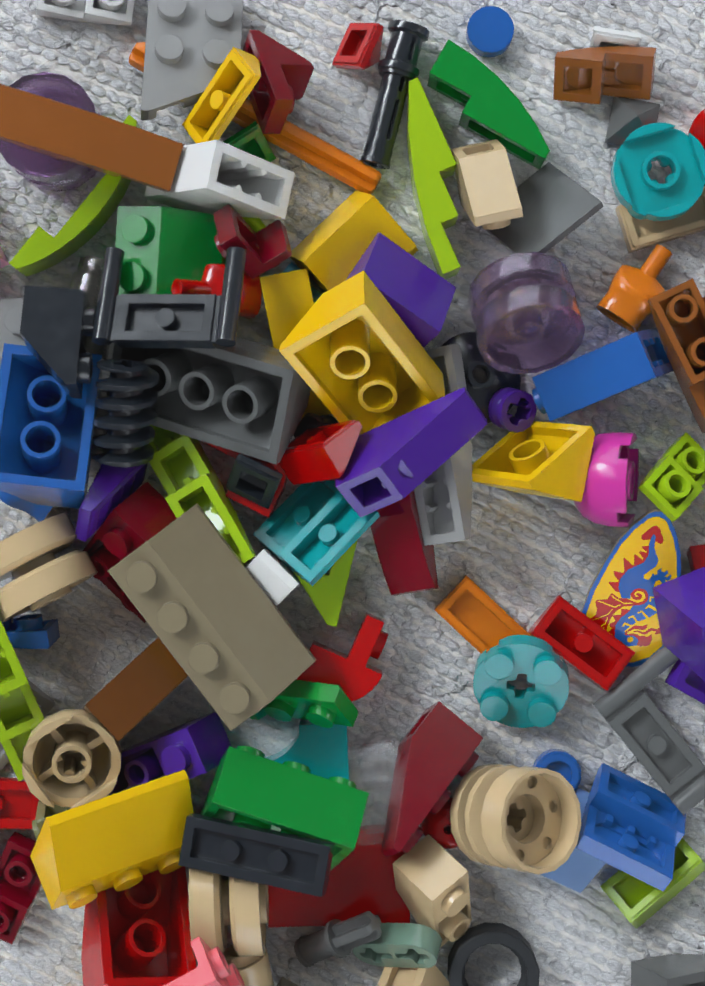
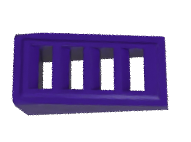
[75,463,148,542]

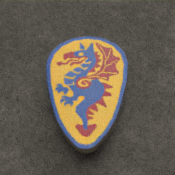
[581,509,681,667]

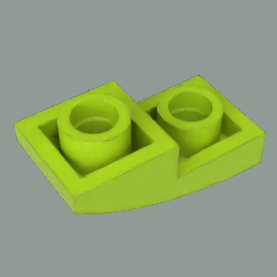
[638,432,705,522]

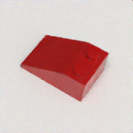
[81,866,197,986]

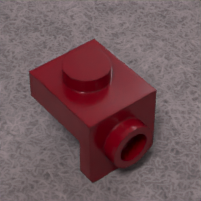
[213,204,292,279]

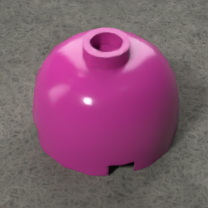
[574,432,639,528]

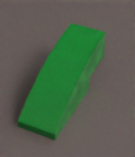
[427,39,550,169]

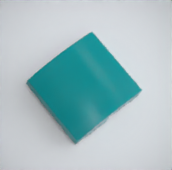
[253,479,380,586]

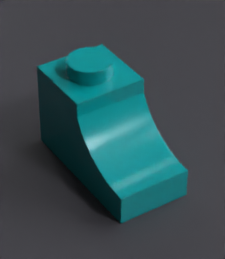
[264,719,349,779]

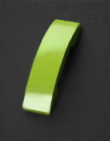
[9,115,141,277]

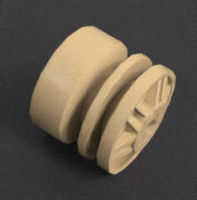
[450,763,582,875]

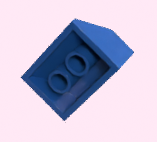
[0,343,102,509]

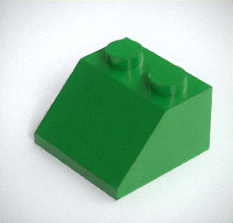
[115,206,226,295]

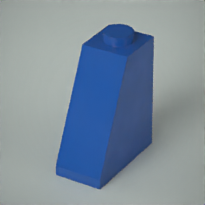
[532,328,674,422]

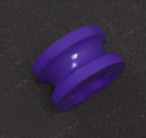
[488,387,537,433]

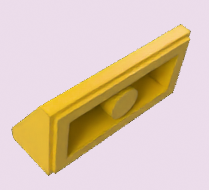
[182,47,261,143]

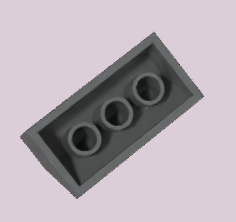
[106,337,311,464]

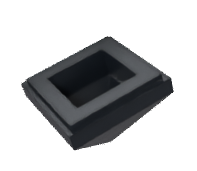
[225,454,283,509]

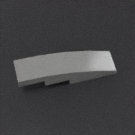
[414,344,472,546]

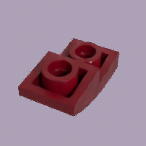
[0,832,42,945]

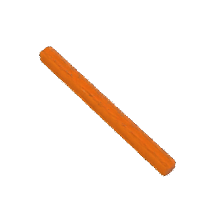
[129,42,382,194]

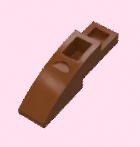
[648,278,705,433]

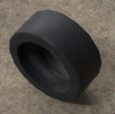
[447,922,540,986]

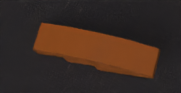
[0,84,184,192]

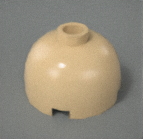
[22,709,121,809]

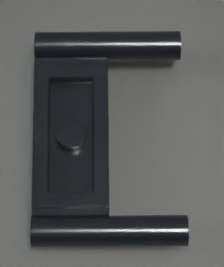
[92,247,247,349]

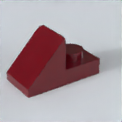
[243,30,314,134]

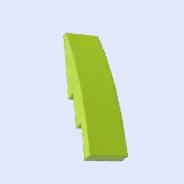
[407,77,461,280]
[149,425,256,564]
[0,619,44,781]

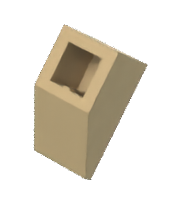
[451,139,523,230]
[393,834,472,948]

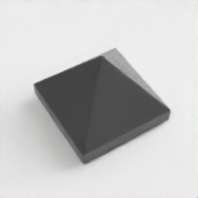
[605,96,660,146]

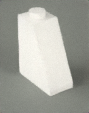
[144,140,295,220]

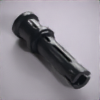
[360,20,430,169]

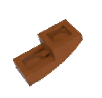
[553,46,657,104]

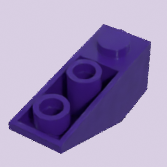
[335,387,487,518]
[106,711,232,797]

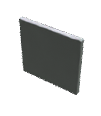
[481,162,604,267]

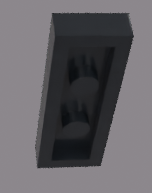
[178,813,335,897]

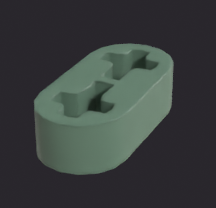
[352,923,442,968]

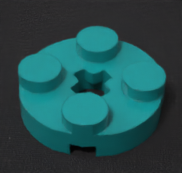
[611,123,705,221]
[473,635,569,728]

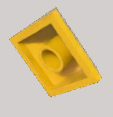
[290,190,418,292]
[472,421,595,502]

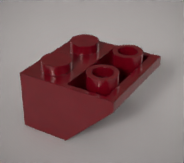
[83,482,177,623]

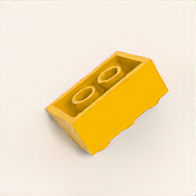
[279,270,445,435]
[30,769,193,910]

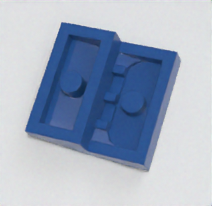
[576,763,686,891]

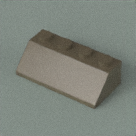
[108,503,316,731]

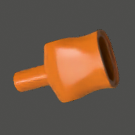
[596,244,672,333]

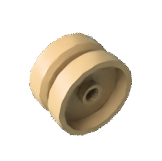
[0,513,98,622]
[188,868,269,958]

